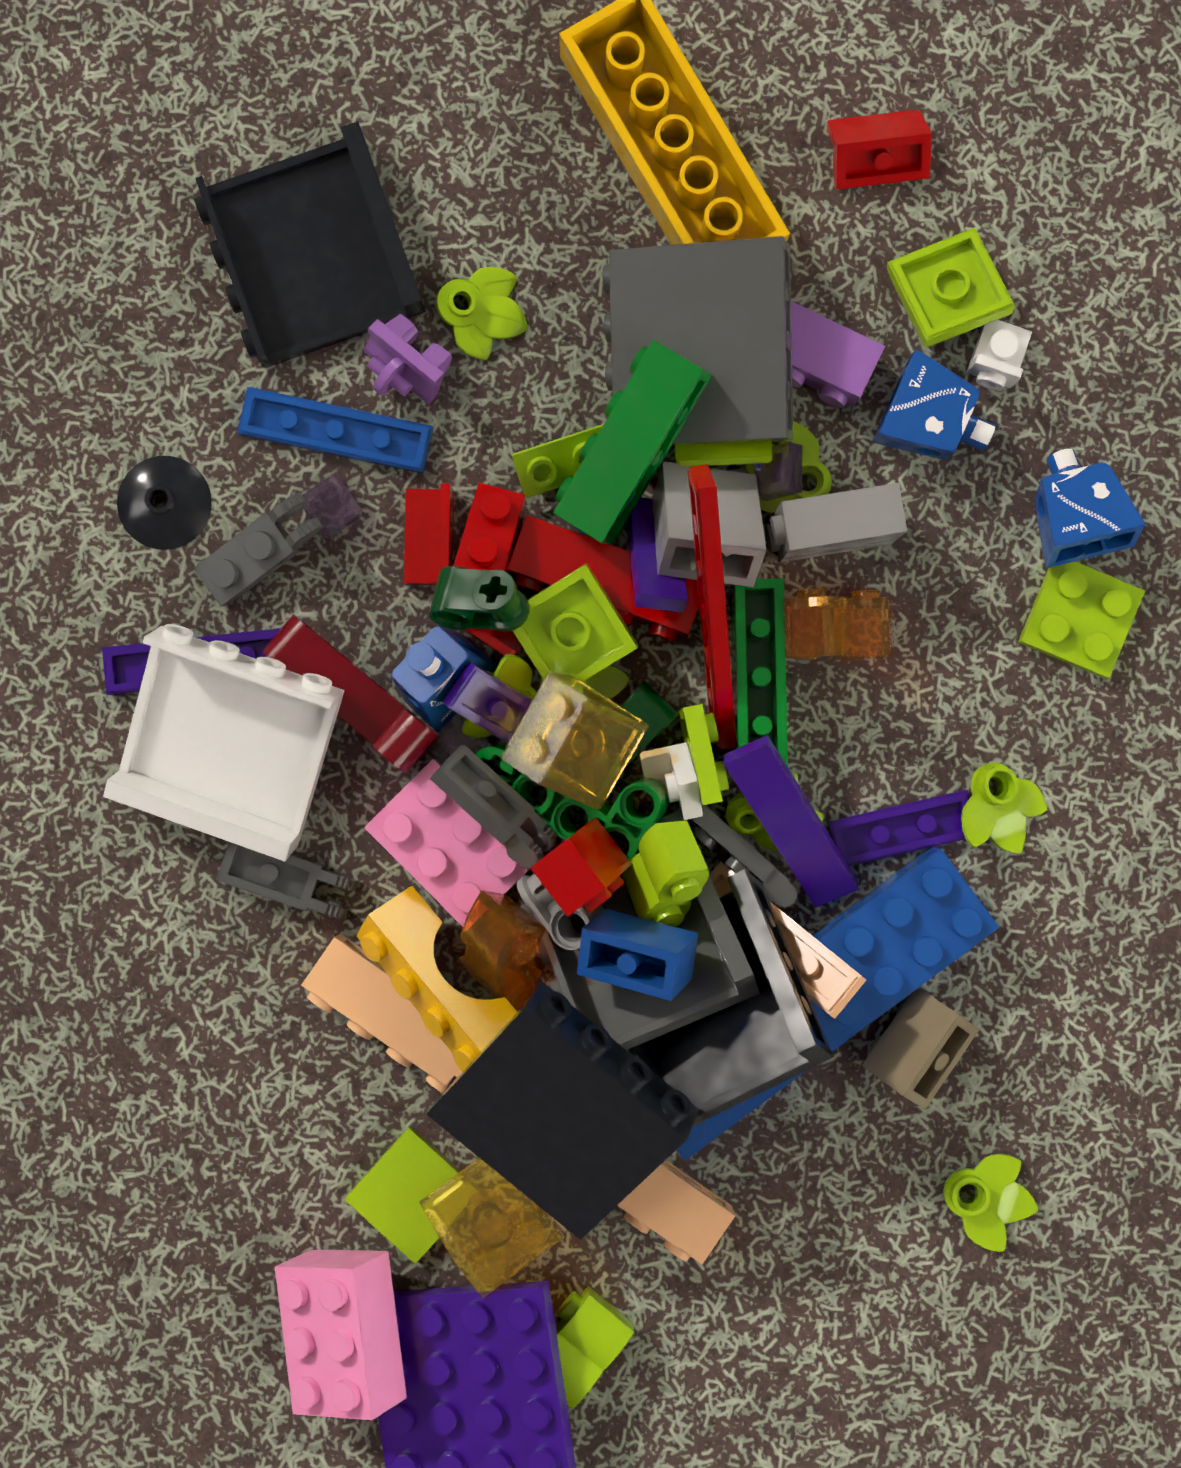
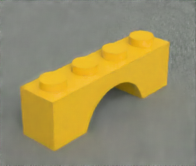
[356,886,517,1072]

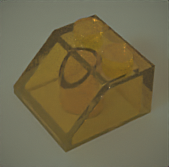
[501,673,649,810]
[420,1158,563,1298]

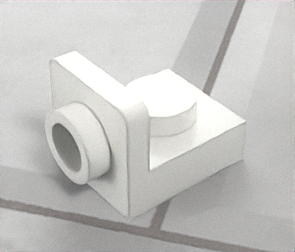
[966,320,1032,391]
[640,742,703,820]

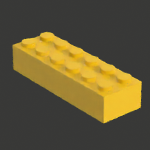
[559,0,790,245]

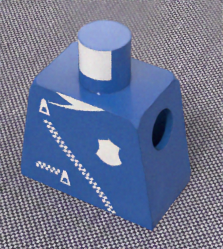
[872,349,996,461]
[1035,449,1145,568]
[391,625,498,733]

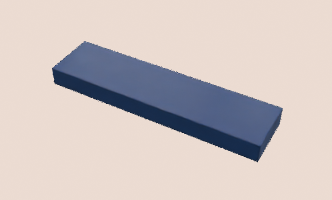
[237,387,434,474]

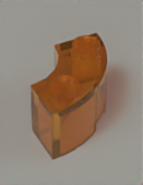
[784,588,895,660]
[459,890,546,1010]

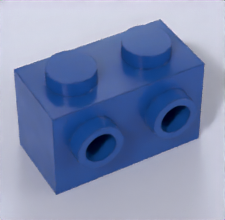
[577,908,698,1001]

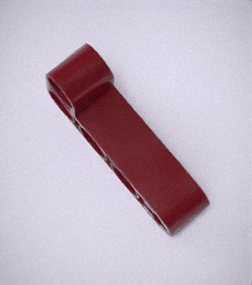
[262,614,438,774]

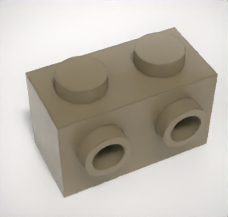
[862,988,980,1109]

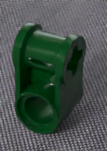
[428,566,530,632]
[595,681,679,770]

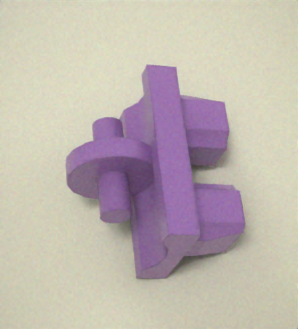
[364,314,452,405]

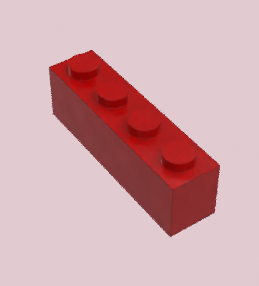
[507,515,699,642]

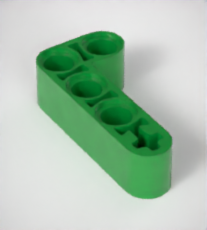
[476,743,669,861]

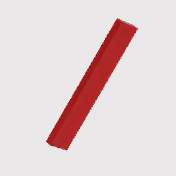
[688,464,736,750]

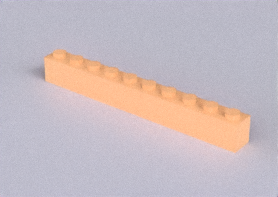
[301,934,735,1264]

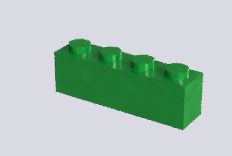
[553,340,713,545]
[730,578,788,767]

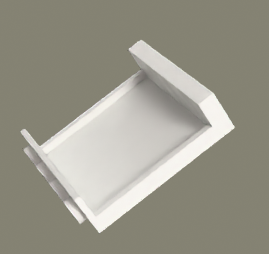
[103,624,345,861]

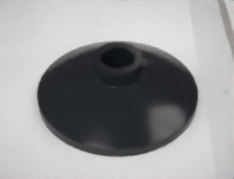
[117,456,211,550]

